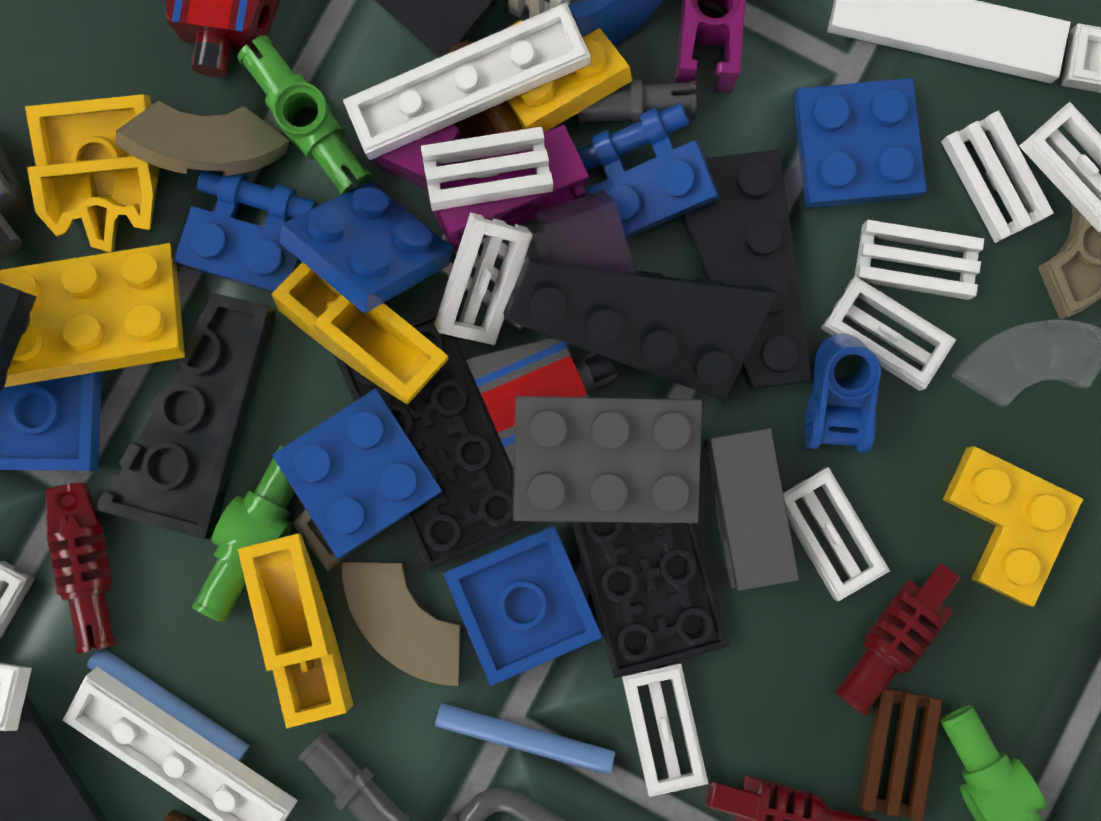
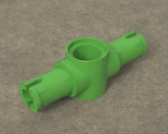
[237,36,373,195]
[192,445,295,623]
[939,705,1046,821]

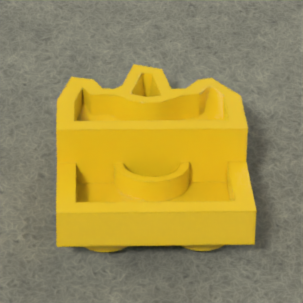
[25,94,159,253]

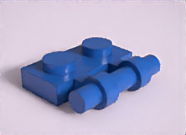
[577,102,720,245]
[173,170,317,293]

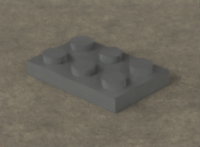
[512,395,702,523]

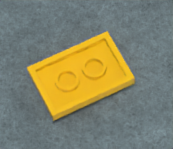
[0,243,185,387]

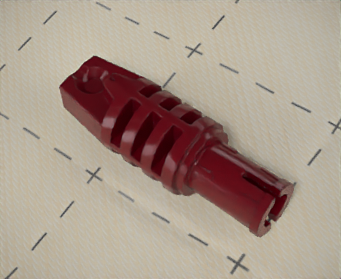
[46,483,116,653]
[834,563,960,716]
[705,775,878,821]

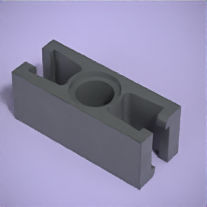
[704,428,799,591]

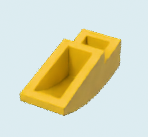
[271,262,449,405]
[238,533,353,729]

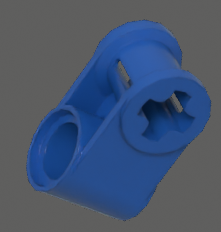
[804,334,881,453]

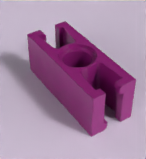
[675,0,746,93]
[426,125,589,253]

